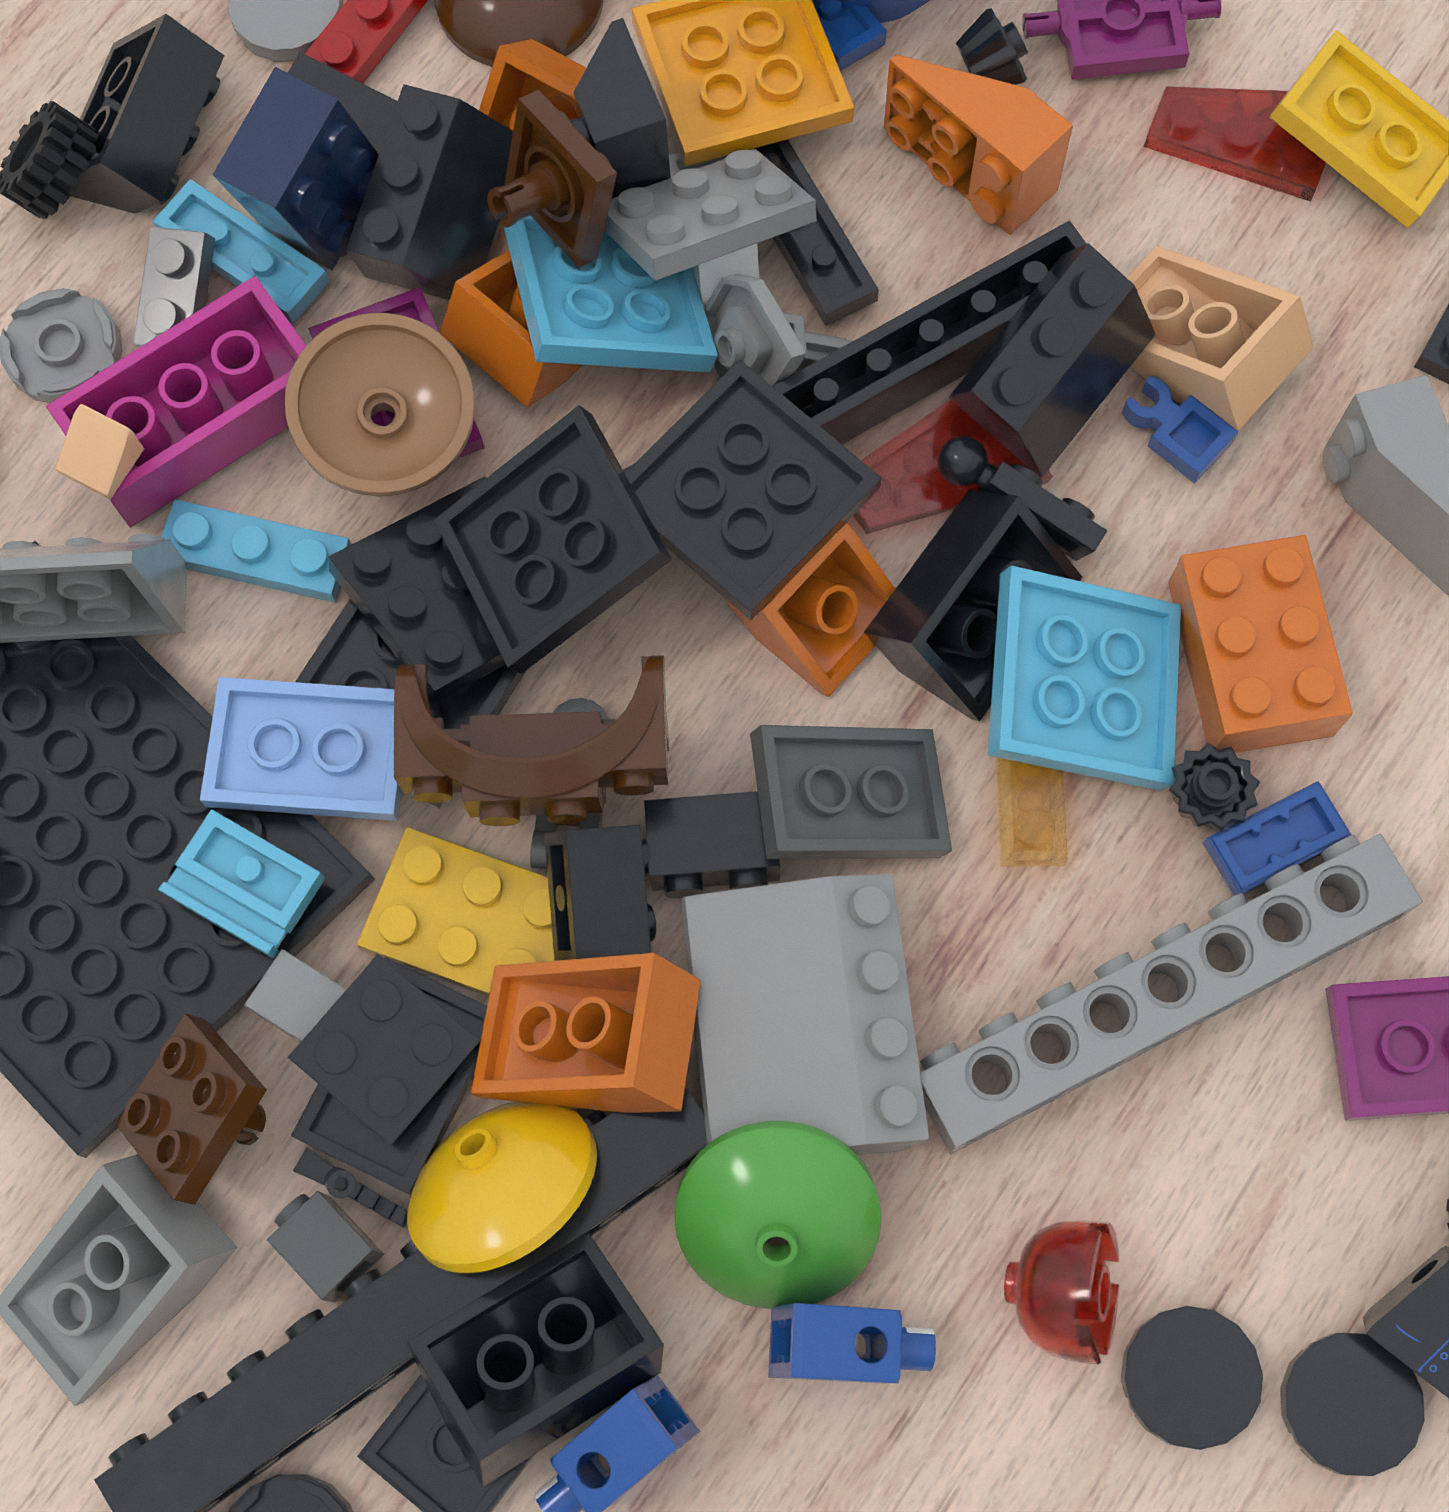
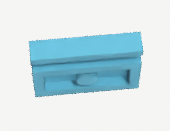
[158,809,326,959]

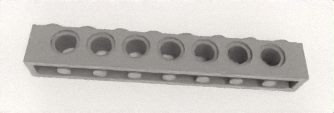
[920,833,1423,1155]

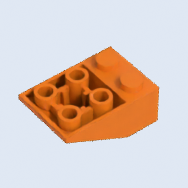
[884,54,1073,235]

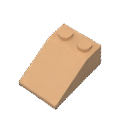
[1127,246,1313,431]

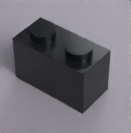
[644,791,780,898]
[544,825,656,961]

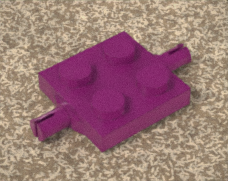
[1022,0,1222,80]

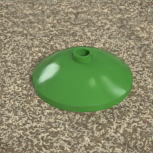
[675,1121,881,1309]

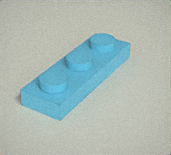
[152,179,330,325]
[161,499,352,603]

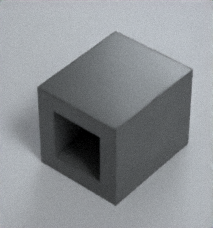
[267,1190,384,1303]

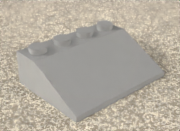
[0,534,186,643]
[681,875,930,1155]

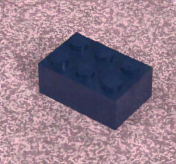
[212,67,379,271]

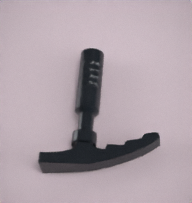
[293,1147,408,1228]

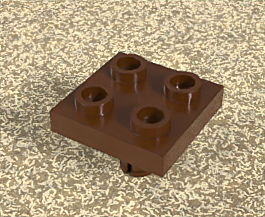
[488,90,617,268]
[116,1013,267,1205]

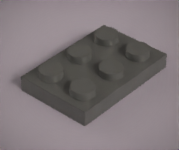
[750,725,952,859]

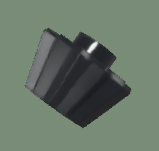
[956,8,1028,85]
[1169,742,1261,831]

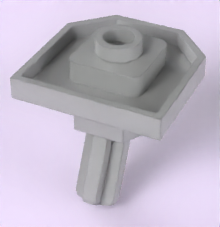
[704,274,852,386]

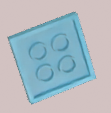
[504,216,718,373]
[988,565,1181,791]

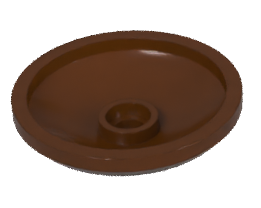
[435,0,604,67]

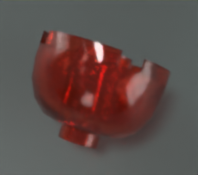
[1004,1220,1119,1365]

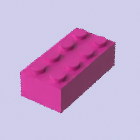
[46,276,306,528]

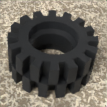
[0,101,98,219]

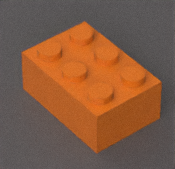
[1168,535,1353,753]

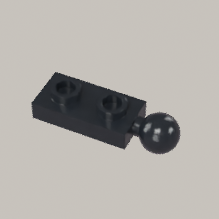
[937,436,1108,561]

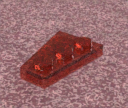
[1144,86,1326,202]
[854,399,1053,534]

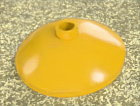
[407,1101,597,1273]

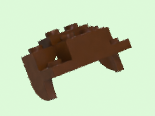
[394,655,669,826]

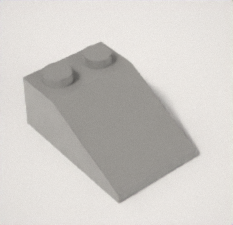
[1323,375,1449,595]
[0,1154,237,1406]

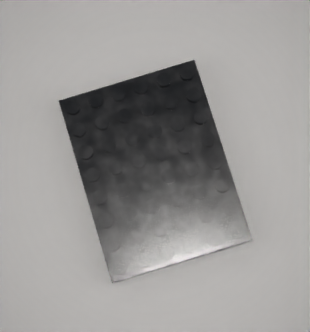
[0,541,375,1158]

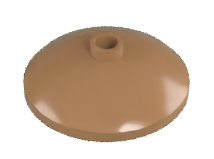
[285,313,475,496]

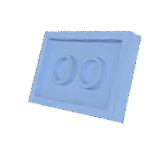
[200,677,402,821]

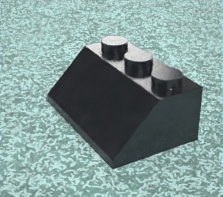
[69,14,225,214]
[570,18,671,199]
[346,84,513,300]
[949,243,1156,477]
[864,489,1082,722]
[407,1232,664,1487]

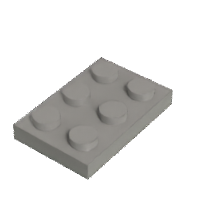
[604,148,817,281]

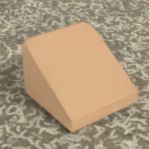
[55,404,144,500]

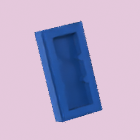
[1203,781,1352,896]

